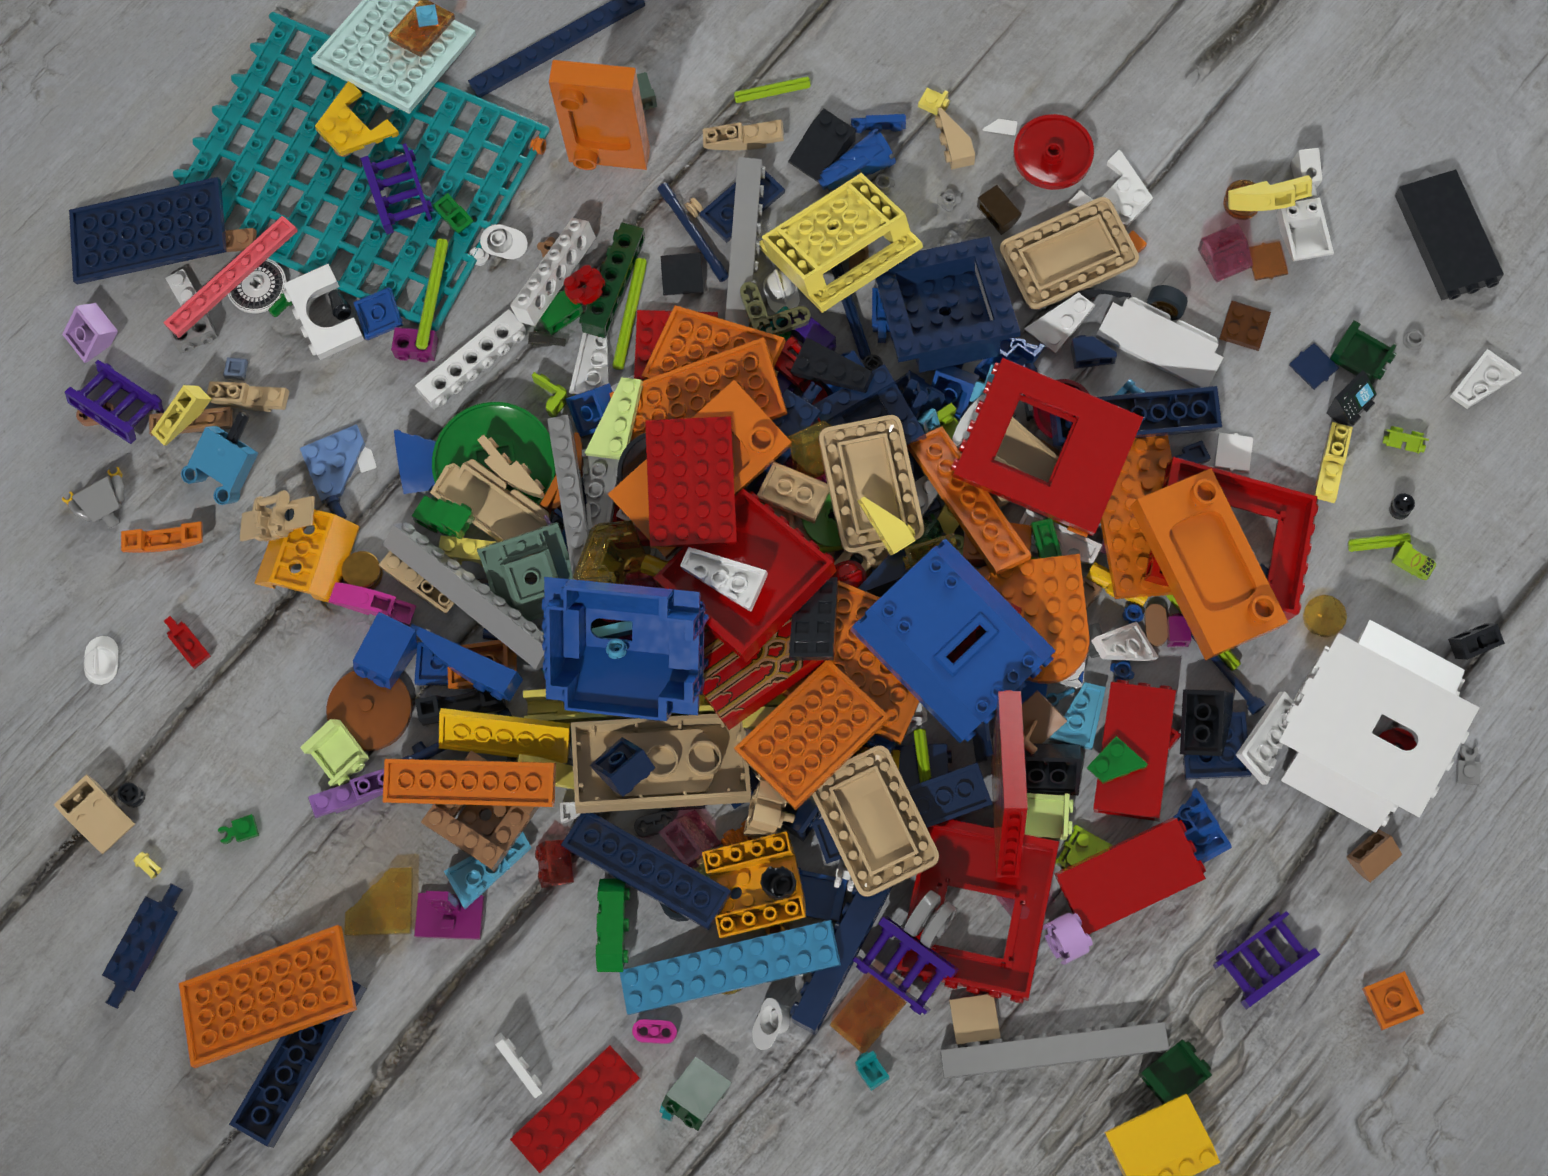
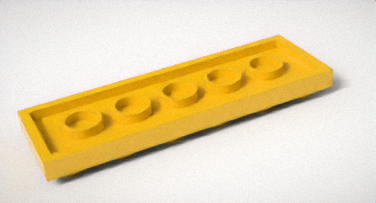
[439,708,570,763]

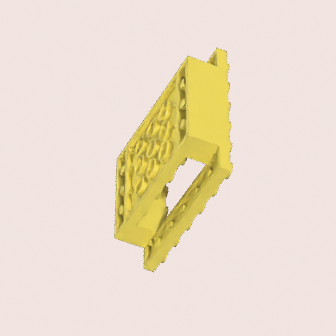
[759,173,923,313]

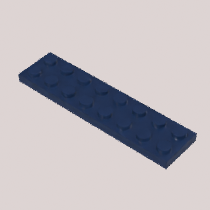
[812,763,992,864]
[561,813,732,930]

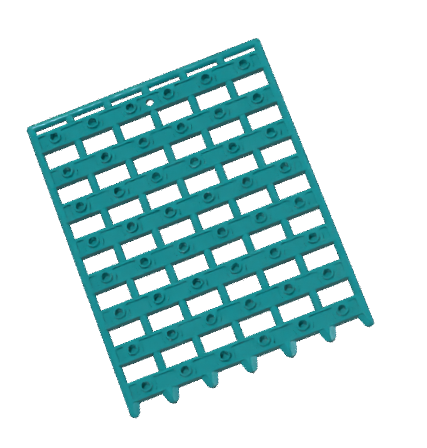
[173,12,550,331]

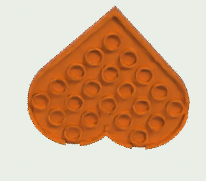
[977,554,1090,684]

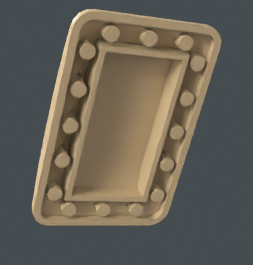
[1000,197,1139,309]
[819,415,924,553]
[812,746,939,897]

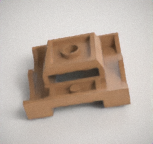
[421,750,539,872]

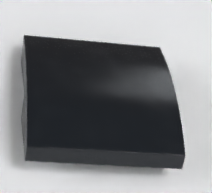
[661,252,704,296]

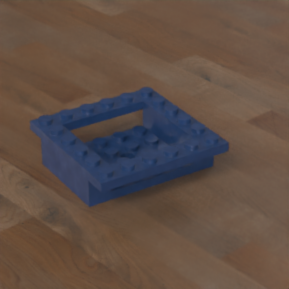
[875,236,1021,373]

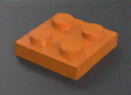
[1362,971,1424,1031]

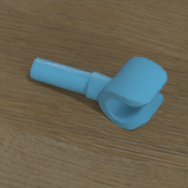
[1046,687,1075,707]

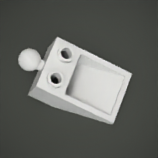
[1276,198,1334,261]

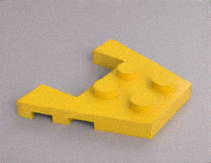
[315,81,399,156]

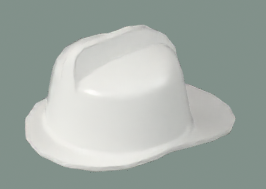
[480,224,528,259]
[763,269,800,313]
[84,636,118,685]
[752,998,791,1050]

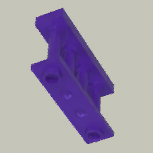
[361,143,433,235]
[64,360,164,444]
[1213,911,1320,1009]
[853,916,959,1015]

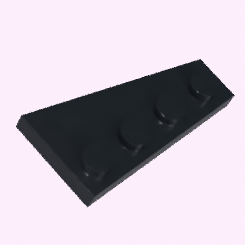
[790,337,874,393]

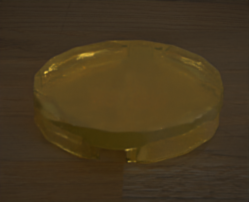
[1303,595,1347,638]

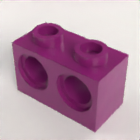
[391,327,438,362]

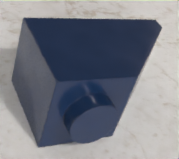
[1070,335,1117,369]

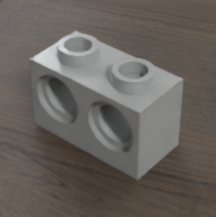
[168,314,218,354]

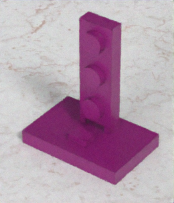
[414,891,484,940]

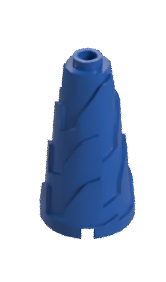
[818,129,896,191]

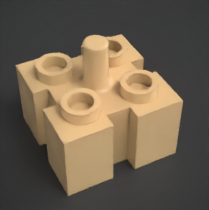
[743,780,795,839]

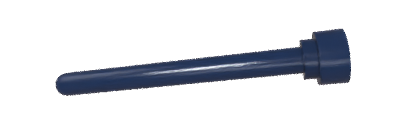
[1191,636,1266,715]

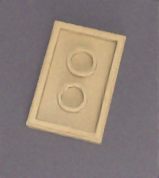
[757,462,829,524]

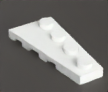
[680,547,768,612]

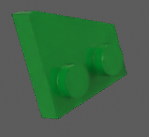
[1086,736,1148,784]

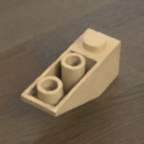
[935,108,975,170]

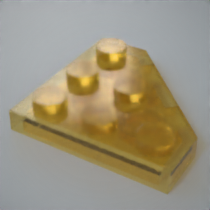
[344,867,413,936]

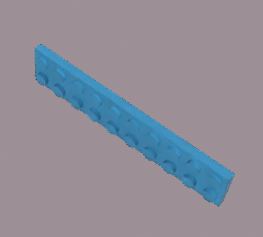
[619,920,841,1015]

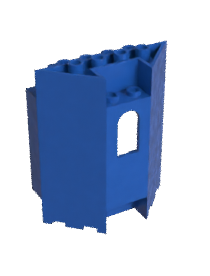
[542,577,709,721]

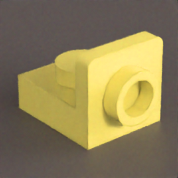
[918,88,950,115]

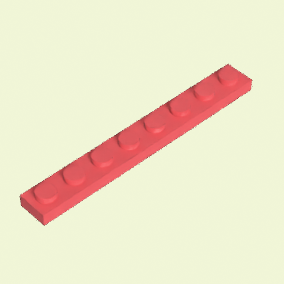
[163,216,297,338]

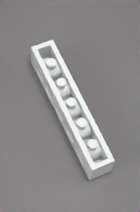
[510,217,596,326]
[415,309,527,410]

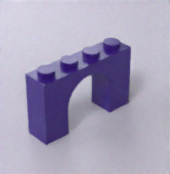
[774,312,836,394]

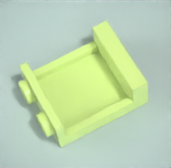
[300,719,370,787]
[1024,793,1073,840]

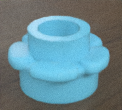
[606,638,627,659]

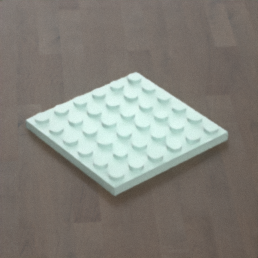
[311,0,476,114]

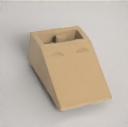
[53,775,136,854]

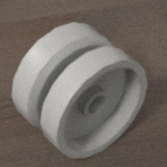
[904,890,957,949]

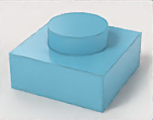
[416,4,438,27]

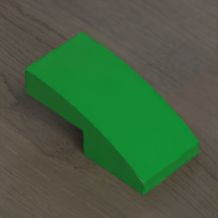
[432,193,474,234]

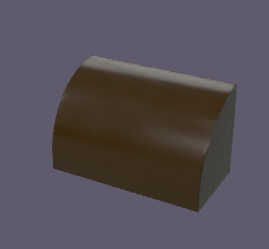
[977,185,1022,235]

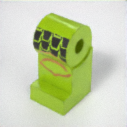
[1391,541,1437,580]

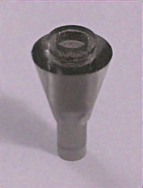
[528,328,566,348]

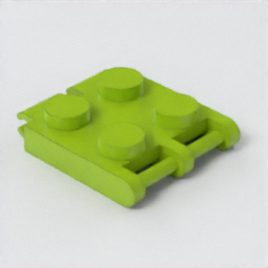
[1055,825,1113,869]

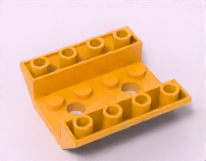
[254,509,360,603]
[702,831,806,938]

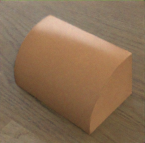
[1346,829,1402,883]

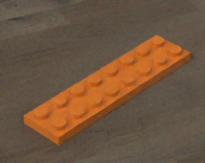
[907,426,1032,576]
[383,759,556,807]

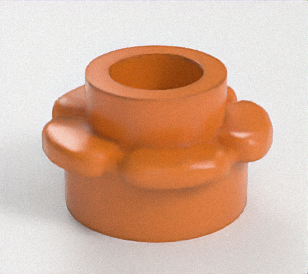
[530,136,546,156]

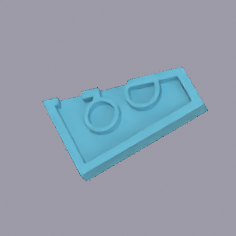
[1049,682,1106,750]

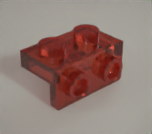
[535,840,574,888]

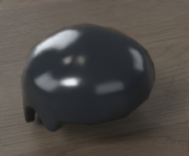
[760,866,797,900]

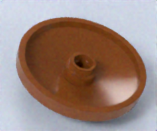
[326,671,412,751]

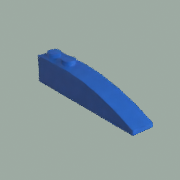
[411,624,523,701]

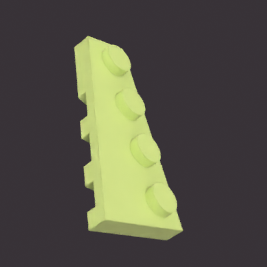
[585,377,643,460]

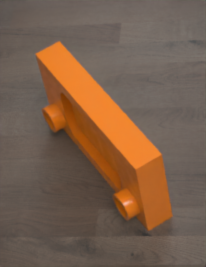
[549,60,650,170]
[608,380,792,559]
[1130,469,1288,661]

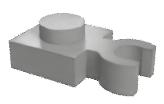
[1456,746,1481,786]

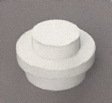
[469,247,489,266]

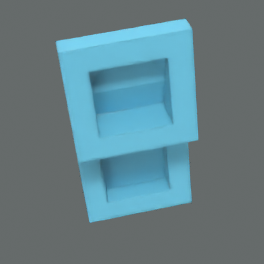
[970,364,995,402]

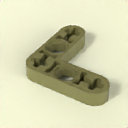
[740,282,811,335]

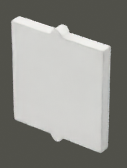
[1214,432,1253,473]

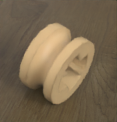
[684,197,704,218]

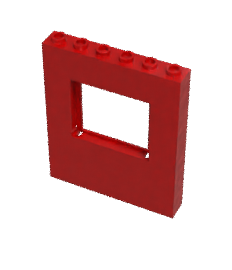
[950,358,1144,536]
[1145,457,1319,620]
[896,819,1059,1003]

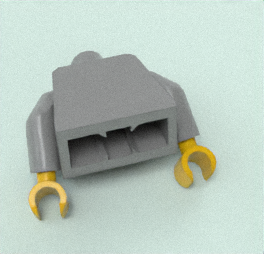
[62,467,124,529]

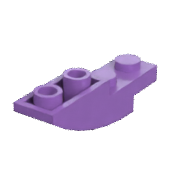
[308,769,384,818]

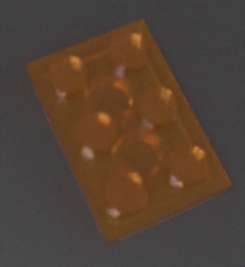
[388,0,455,57]
[829,975,907,1054]

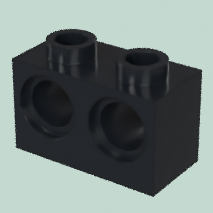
[1448,623,1505,660]

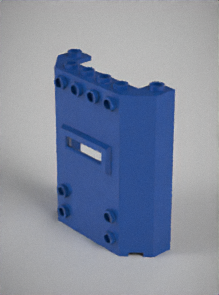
[851,538,1055,743]

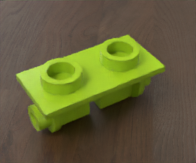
[1382,426,1429,454]

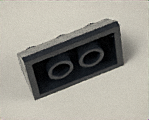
[1024,743,1082,796]

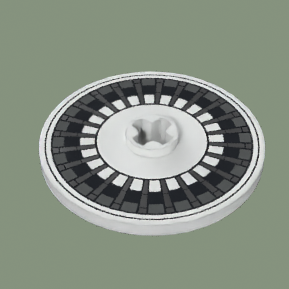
[228,259,287,313]

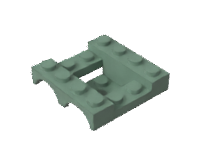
[477,522,573,621]

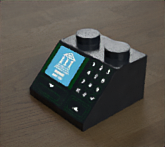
[1327,370,1377,426]

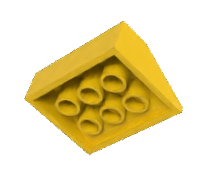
[1104,1094,1220,1176]

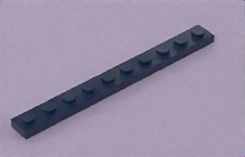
[468,0,645,98]

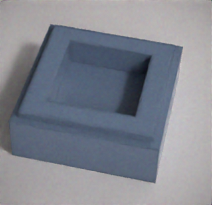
[223,357,248,381]

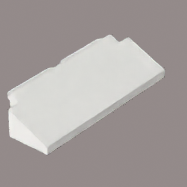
[1096,297,1224,388]

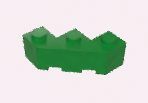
[412,495,475,539]
[596,879,631,972]

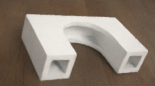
[283,264,364,360]

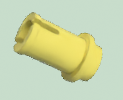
[133,852,162,879]

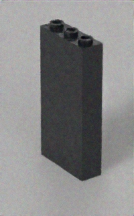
[1395,169,1504,301]

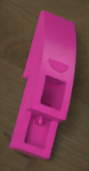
[329,582,416,627]

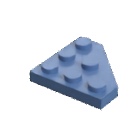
[300,424,366,503]

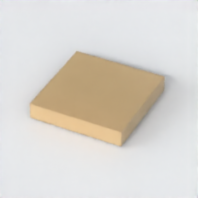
[949,994,1001,1045]

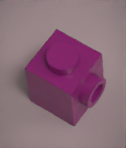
[1167,613,1193,647]

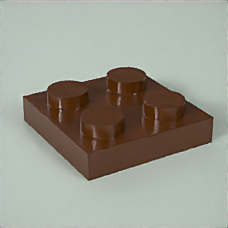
[1219,301,1271,351]

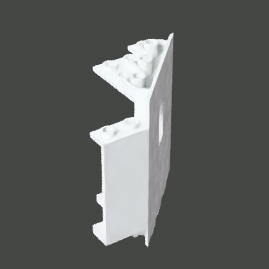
[1279,620,1480,832]

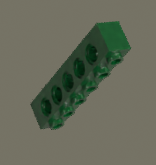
[579,222,645,339]

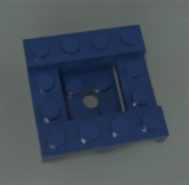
[813,364,927,445]

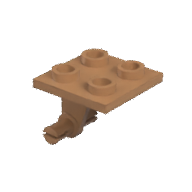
[1022,690,1067,755]

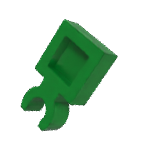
[218,814,259,844]

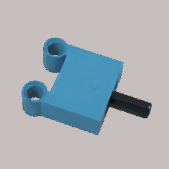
[181,412,258,505]

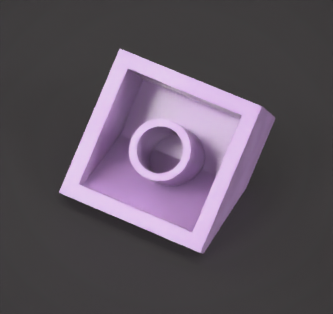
[62,303,118,363]

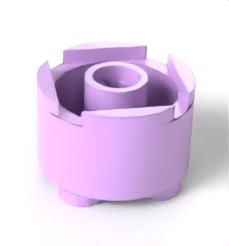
[1043,913,1093,965]

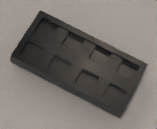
[789,577,838,660]

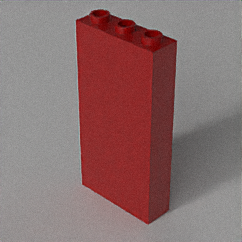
[1093,680,1176,822]
[1054,817,1206,935]

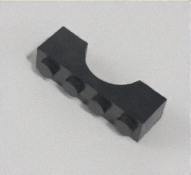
[415,689,506,726]

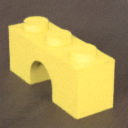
[439,535,496,567]

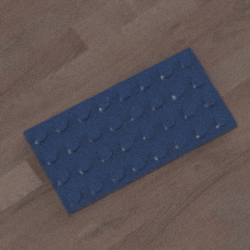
[69,177,227,285]

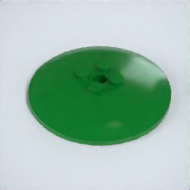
[432,402,556,505]

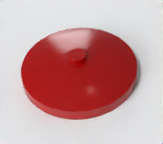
[1013,114,1094,190]

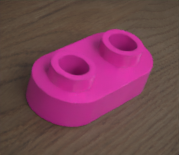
[632,1019,677,1044]

